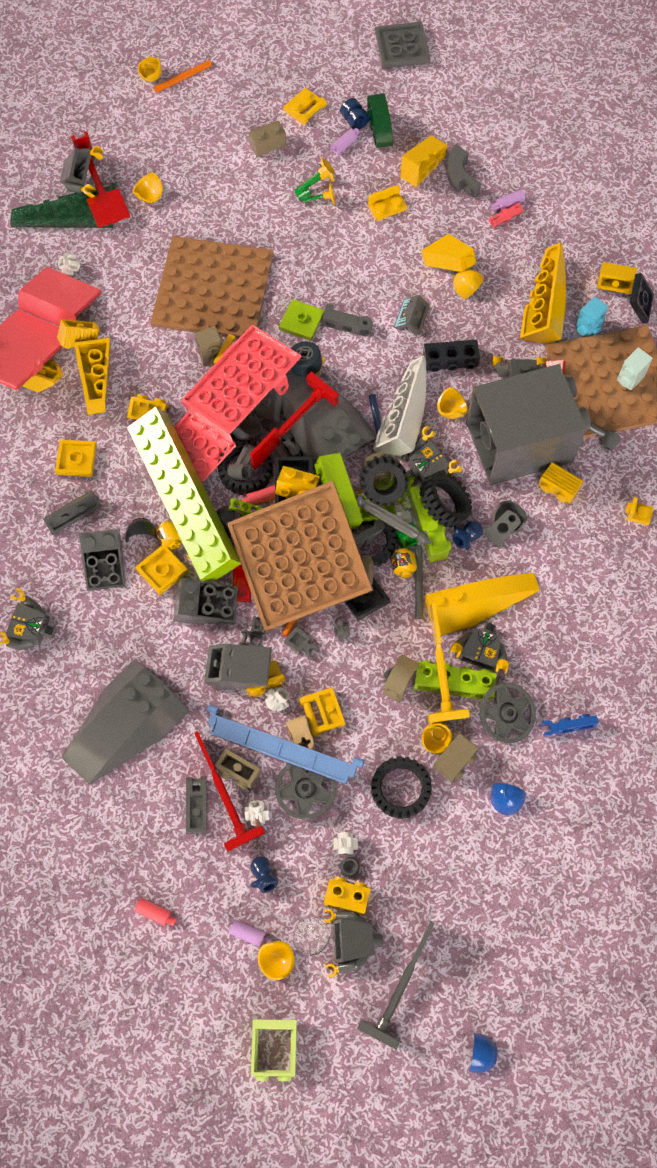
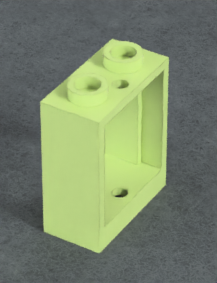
[251,1019,297,1081]

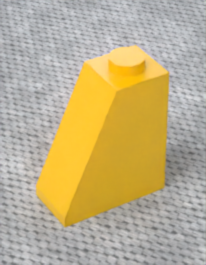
[421,233,476,272]

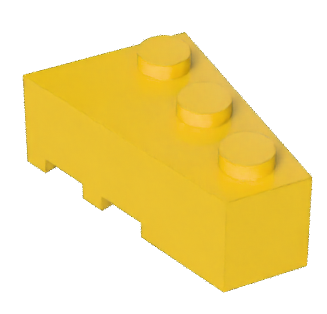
[400,135,447,188]

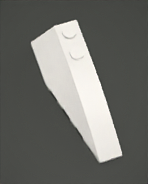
[373,356,426,456]

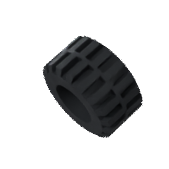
[359,455,409,506]

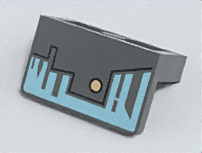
[394,295,430,335]

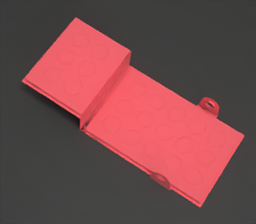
[0,267,102,390]
[174,324,301,483]

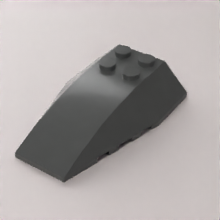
[281,369,377,470]
[61,660,189,785]

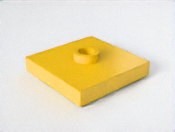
[55,439,97,477]
[135,546,189,596]

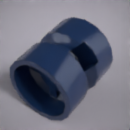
[340,98,370,130]

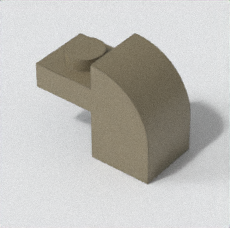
[383,654,419,703]

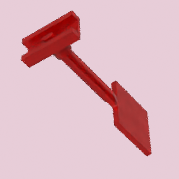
[71,131,130,228]
[249,372,339,470]
[194,731,265,852]

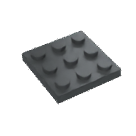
[375,21,430,69]

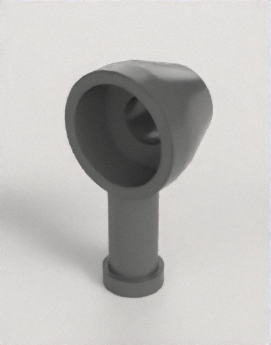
[587,423,621,451]

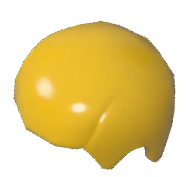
[138,56,162,82]
[422,722,452,754]

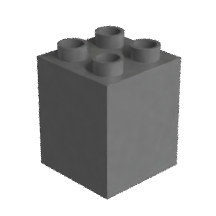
[466,364,591,486]

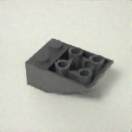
[79,528,125,591]
[173,578,238,624]
[204,644,272,691]

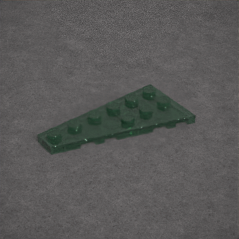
[10,182,117,228]

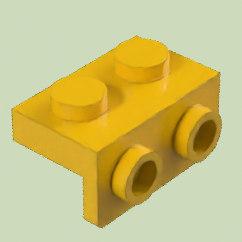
[275,466,320,498]

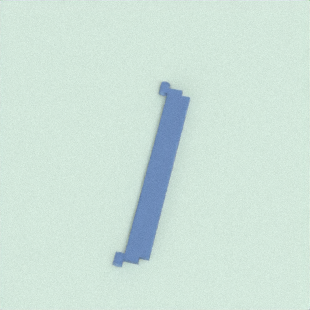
[207,704,365,784]

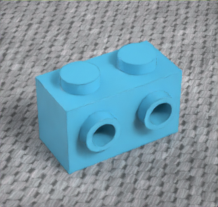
[575,297,609,337]

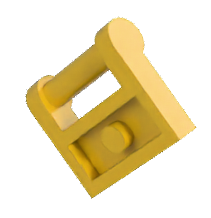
[283,88,327,125]
[299,687,345,737]

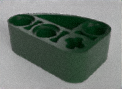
[367,93,393,149]

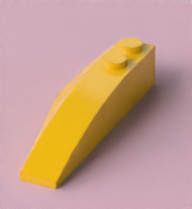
[520,242,566,344]
[425,573,540,636]

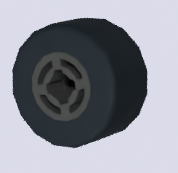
[291,341,322,377]

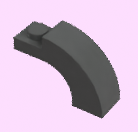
[447,144,481,198]

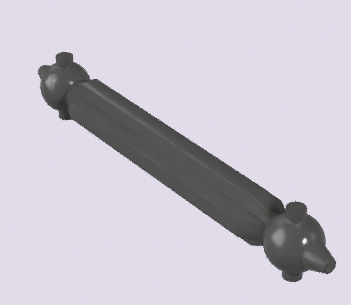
[355,493,431,546]

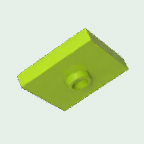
[279,299,325,341]

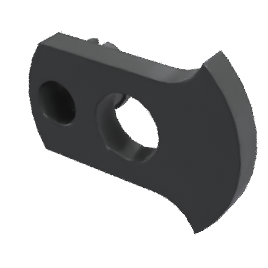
[484,510,521,547]

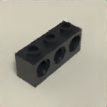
[423,339,480,372]

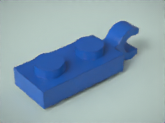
[541,714,599,737]

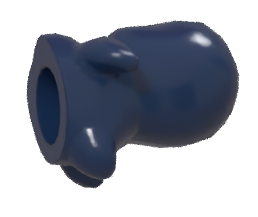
[452,521,483,550]
[250,856,279,893]

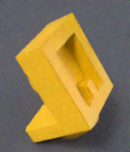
[625,497,654,526]

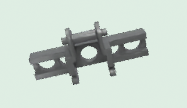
[239,616,266,647]

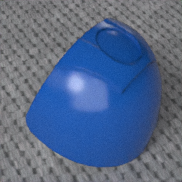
[490,783,526,815]
[469,1033,498,1073]

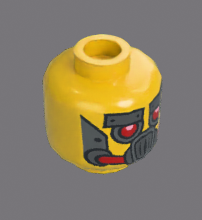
[156,521,182,550]
[391,548,417,578]

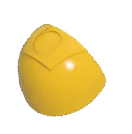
[133,172,163,203]
[453,269,484,299]
[437,387,468,419]
[258,941,295,980]

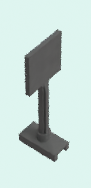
[357,921,435,1050]

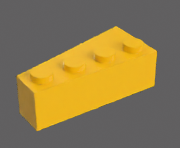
[74,338,111,415]

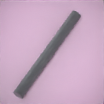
[415,546,423,619]

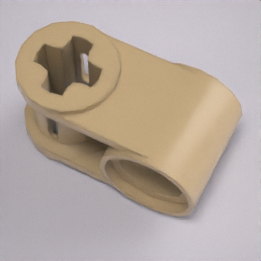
[285,715,314,750]

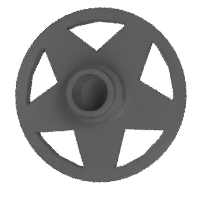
[479,683,536,743]
[275,763,336,820]

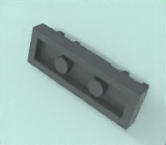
[43,490,101,535]

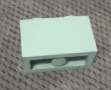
[617,347,653,391]

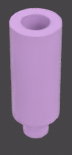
[330,128,360,155]
[491,190,525,211]
[229,919,272,947]

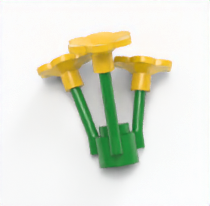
[294,157,336,205]

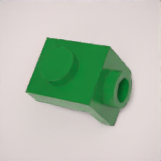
[395,522,420,549]

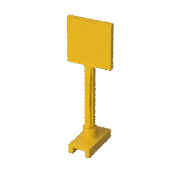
[427,603,470,723]

